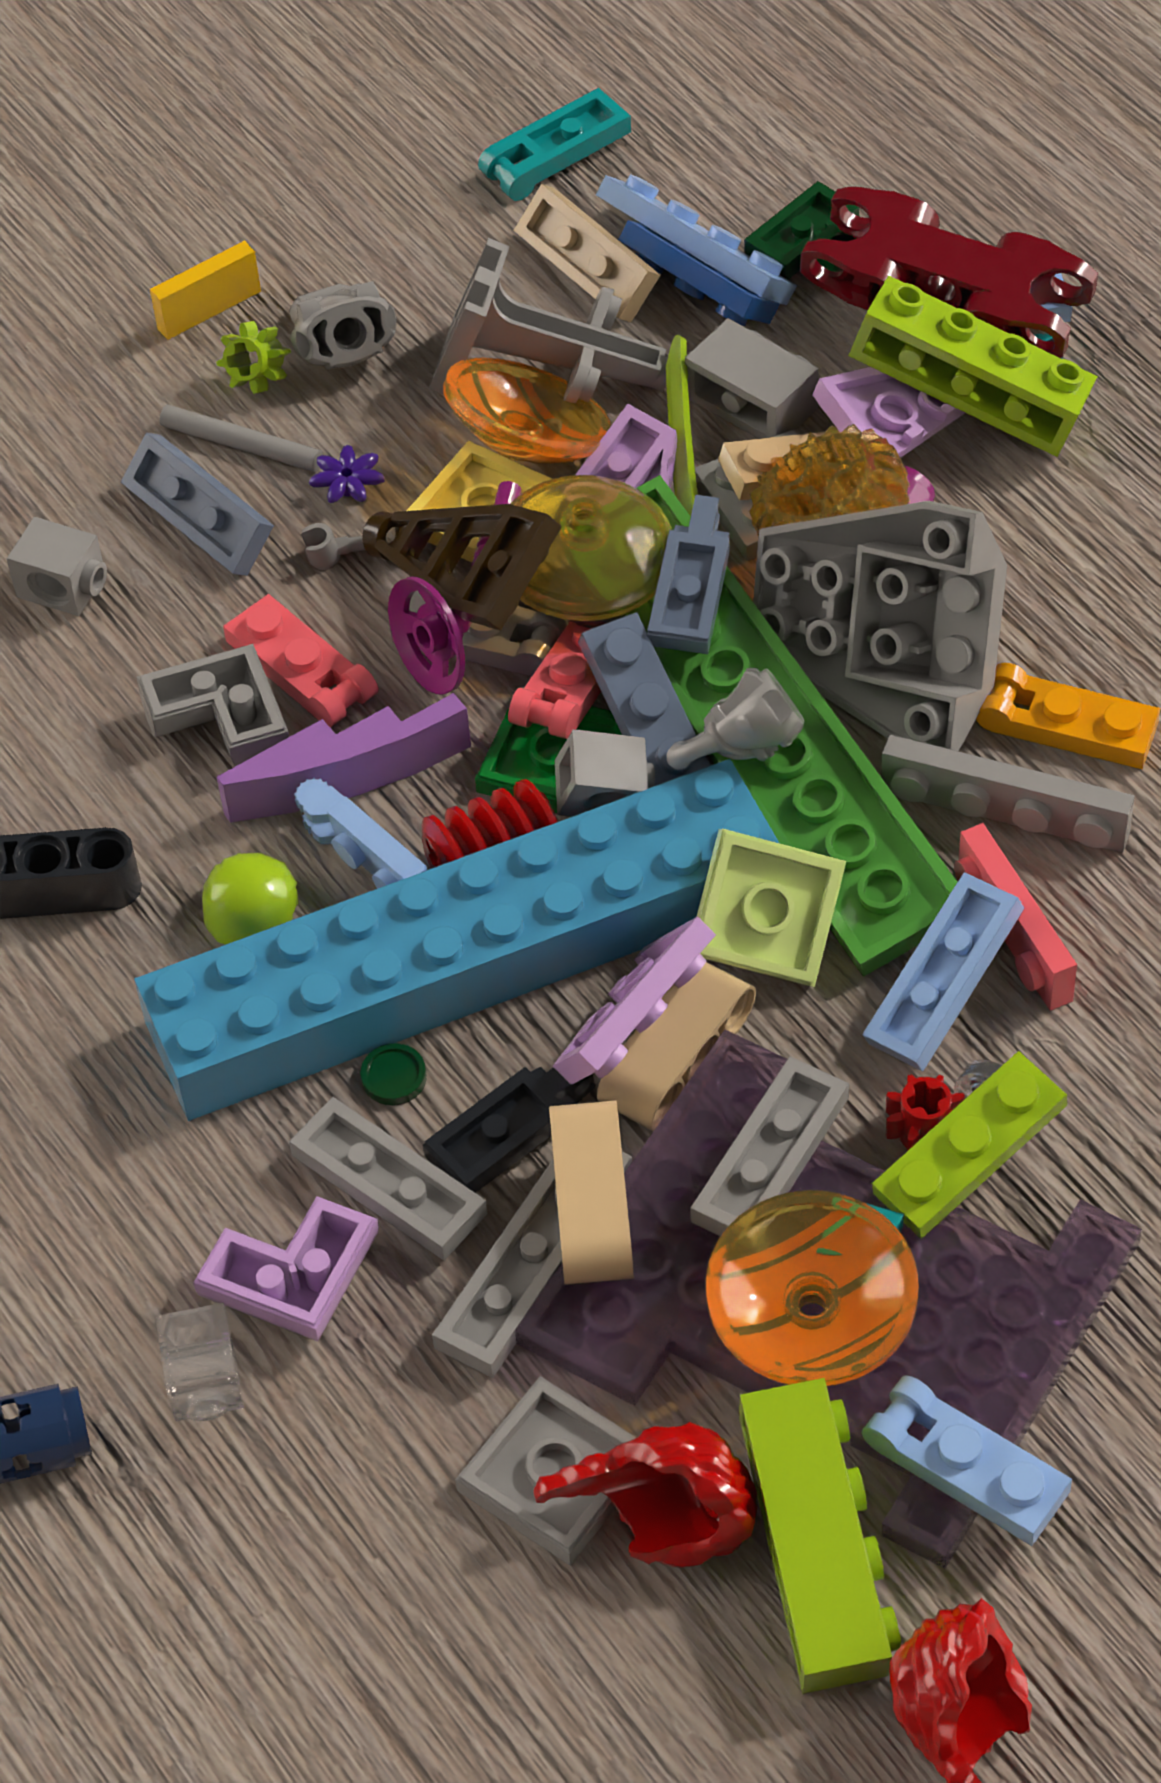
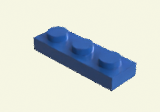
[618,220,780,326]

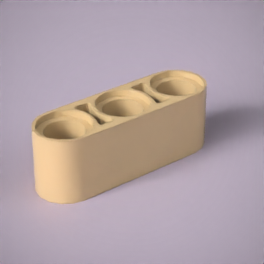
[597,962,756,1132]
[549,1100,634,1285]

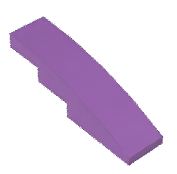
[216,693,471,823]

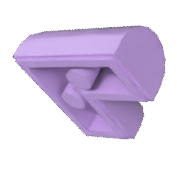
[193,1196,379,1341]

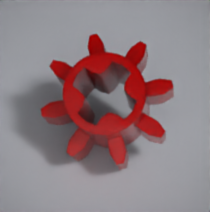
[885,1074,965,1151]

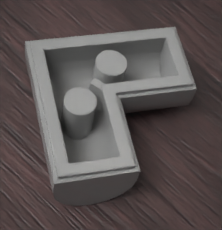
[136,644,289,766]

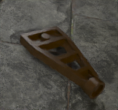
[362,504,562,631]

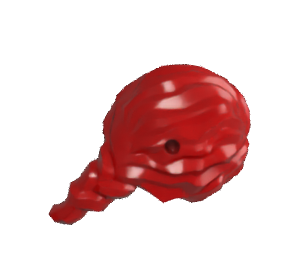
[533,1422,757,1568]
[889,1598,1032,1783]

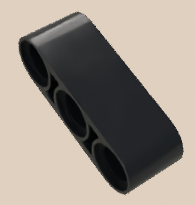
[0,827,142,919]

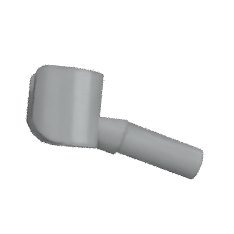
[301,523,387,570]

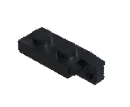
[422,1067,596,1193]

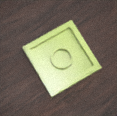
[697,829,846,987]

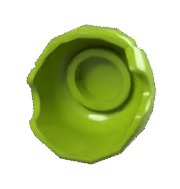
[202,853,298,945]

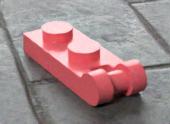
[223,594,379,728]
[508,621,601,739]

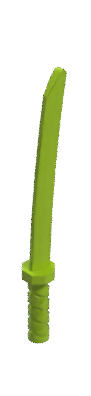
[666,335,698,516]

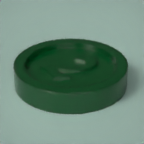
[360,1043,427,1106]

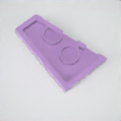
[812,367,965,476]
[553,916,716,1085]

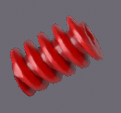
[421,779,558,869]

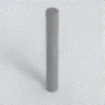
[159,404,323,472]

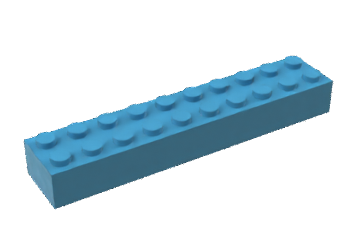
[134,759,779,1121]

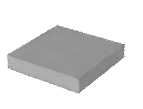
[455,1376,636,1566]

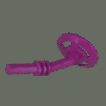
[388,481,522,695]

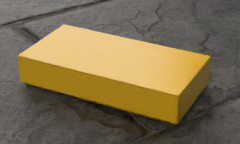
[150,240,261,340]

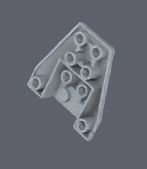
[753,501,1007,751]

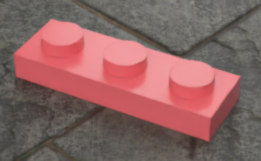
[954,823,1077,1011]

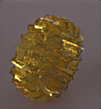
[749,424,910,542]

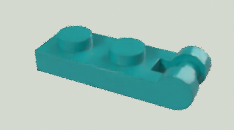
[478,87,632,201]

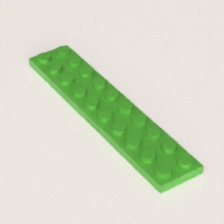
[558,475,957,977]

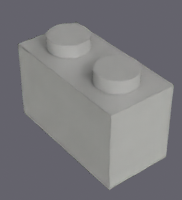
[685,318,819,439]

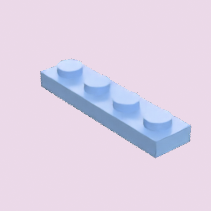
[596,174,797,305]

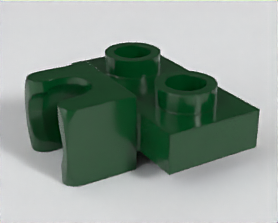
[744,181,860,280]

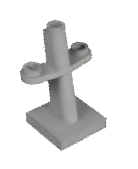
[429,238,668,403]

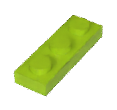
[872,1051,1067,1239]

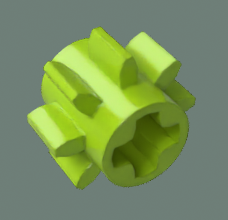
[216,321,291,394]

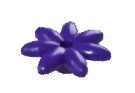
[309,445,385,503]

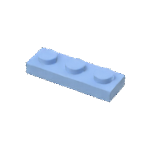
[862,872,1024,1072]

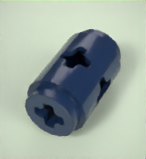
[0,1383,92,1484]

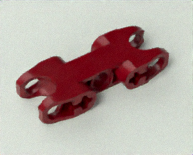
[800,186,1098,358]

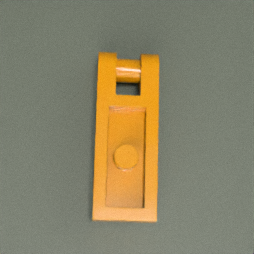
[976,662,1160,770]

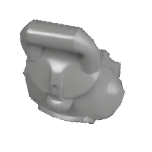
[290,281,397,370]
[667,668,804,769]

